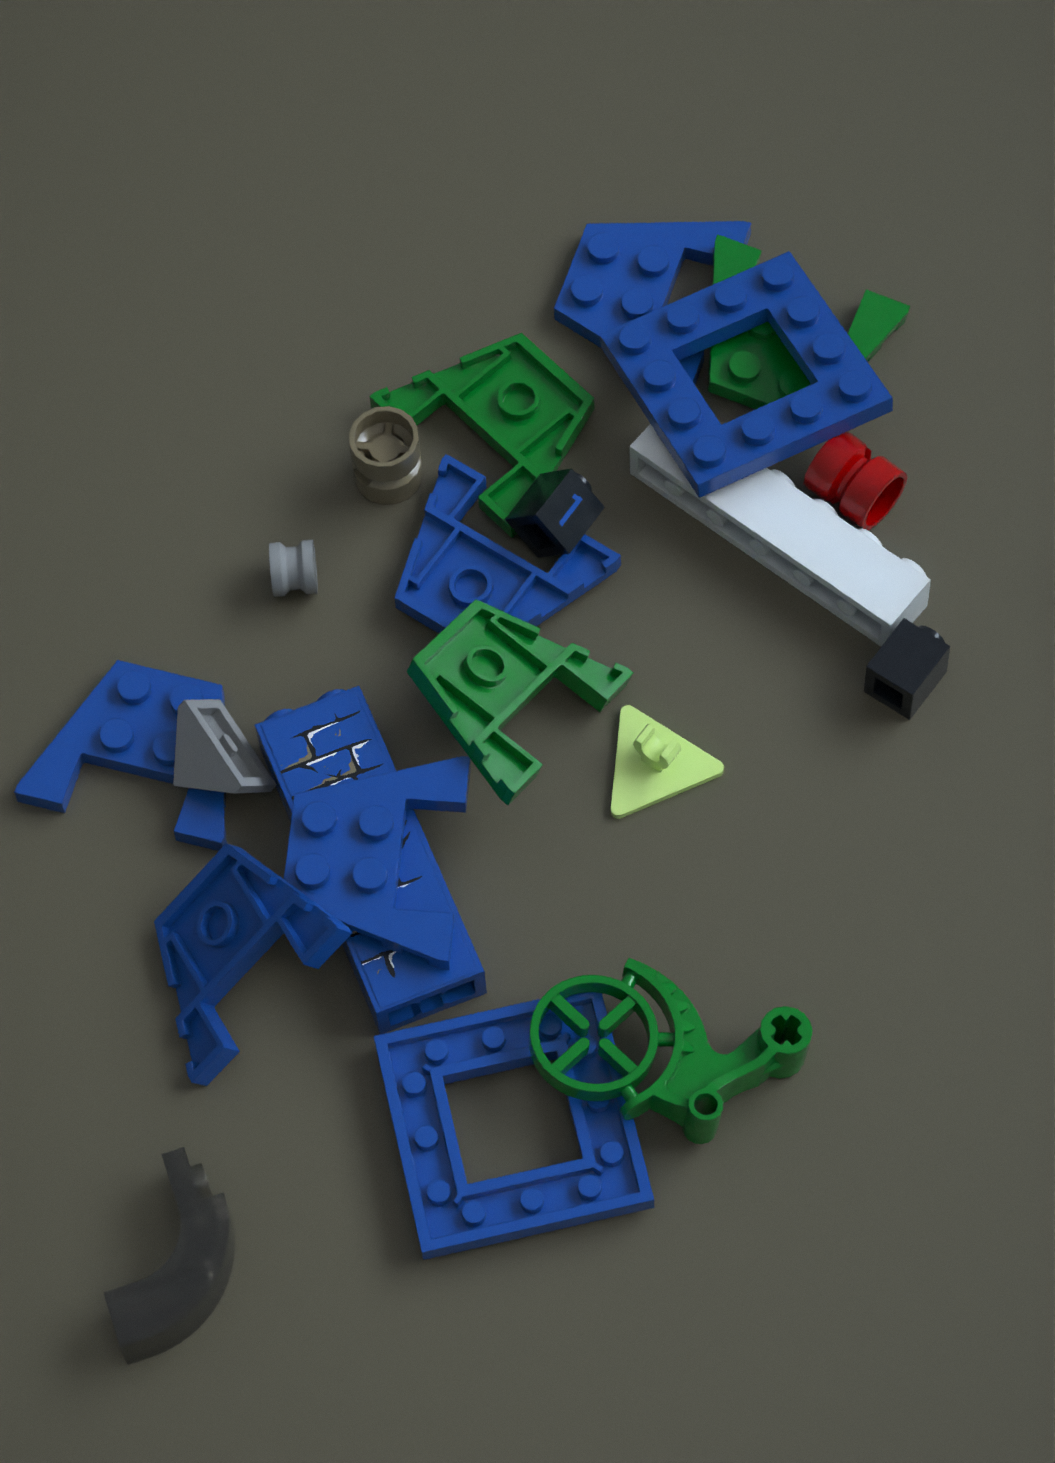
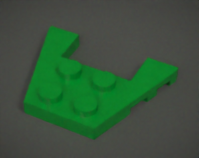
[708,234,910,409]
[369,333,595,538]
[406,599,634,806]

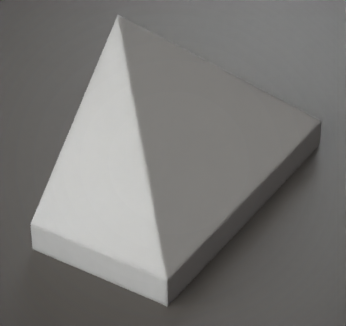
[173,699,277,794]

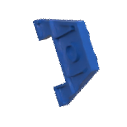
[554,221,751,385]
[394,454,621,633]
[14,660,227,851]
[284,756,471,970]
[154,843,352,1086]

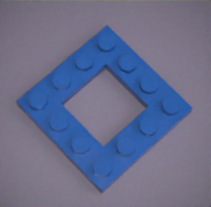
[600,251,893,498]
[374,992,654,1260]

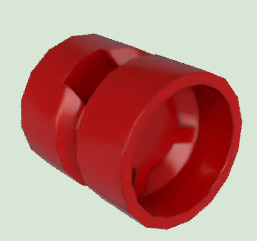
[803,431,907,530]

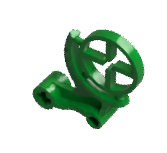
[529,958,813,1144]

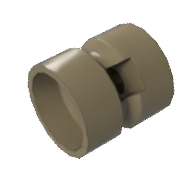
[349,406,423,505]

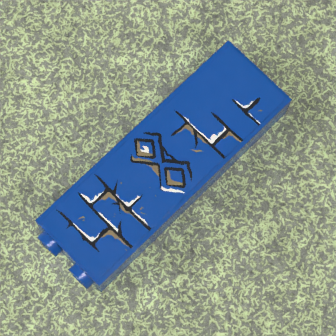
[255,686,487,1034]

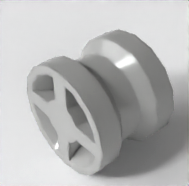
[269,539,318,597]

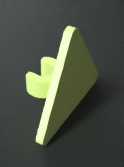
[611,705,724,819]

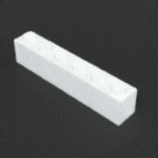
[630,424,931,646]

